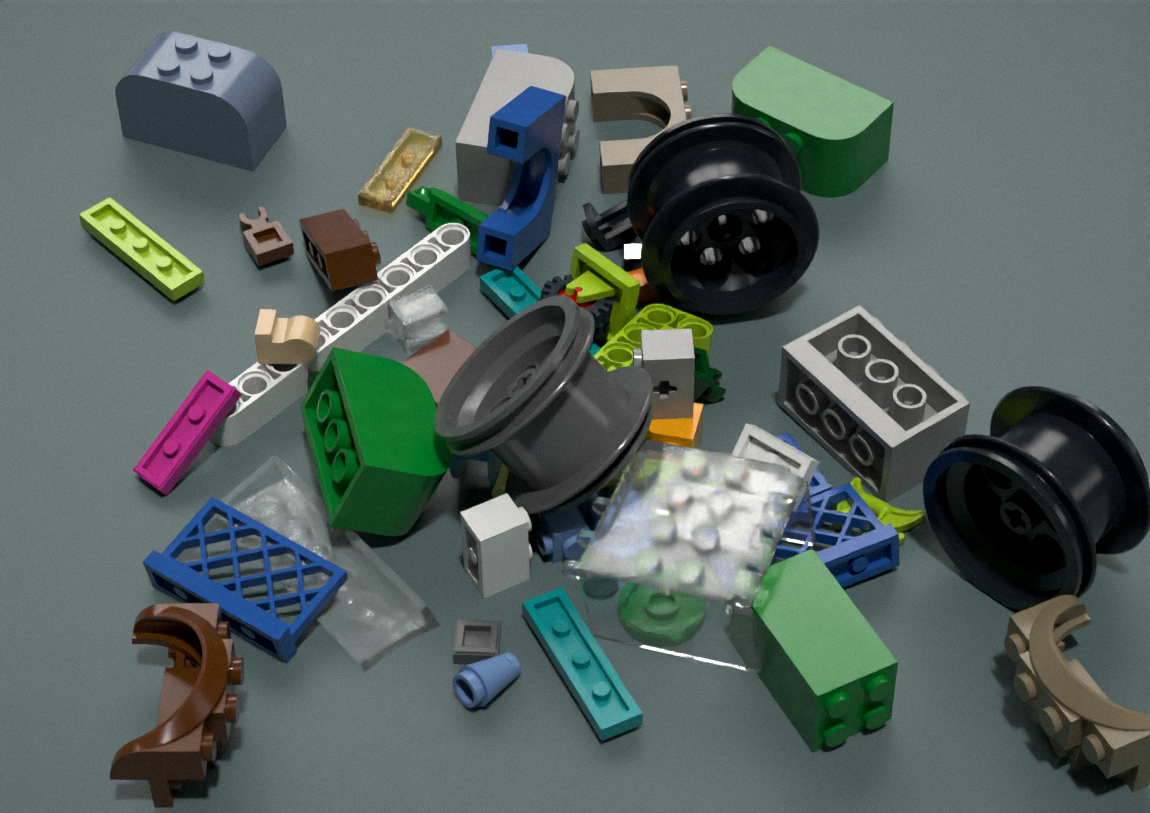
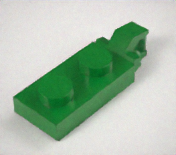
[406,186,489,255]

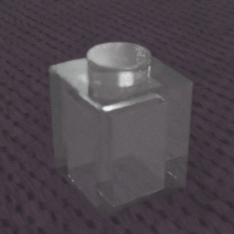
[384,285,449,354]

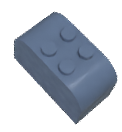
[115,31,287,172]

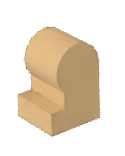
[254,309,320,364]

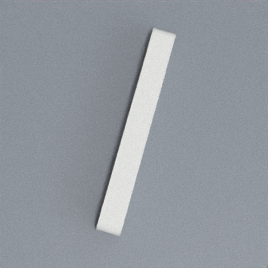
[211,223,472,447]

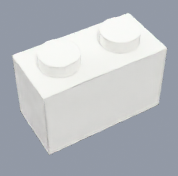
[460,493,533,599]

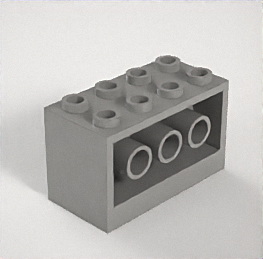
[778,305,970,503]

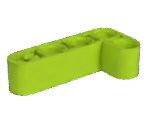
[594,304,713,372]

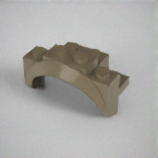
[1004,595,1150,793]

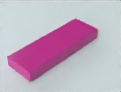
[132,370,242,495]

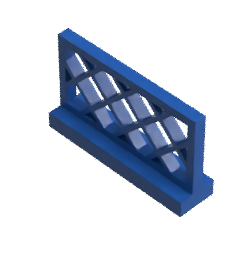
[698,483,900,602]
[142,496,349,664]

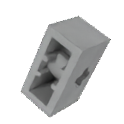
[633,328,695,419]

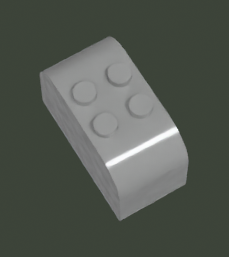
[455,49,580,206]

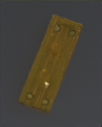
[358,127,442,214]

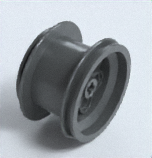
[434,295,654,515]

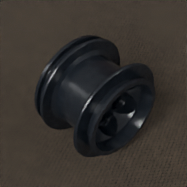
[627,113,820,315]
[923,386,1150,611]

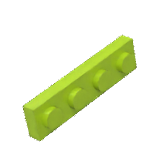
[79,197,205,301]

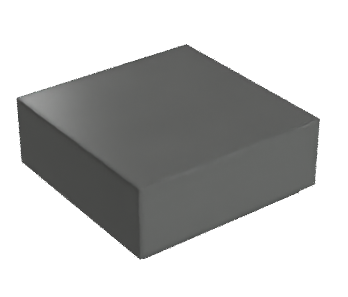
[453,620,502,665]

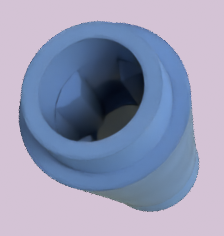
[453,652,521,708]

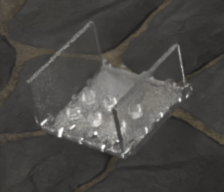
[561,439,816,673]

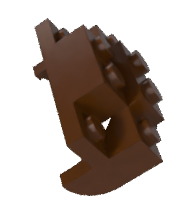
[110,603,244,808]

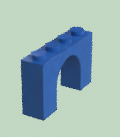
[476,86,566,271]

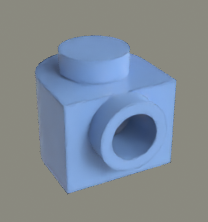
[536,506,593,564]

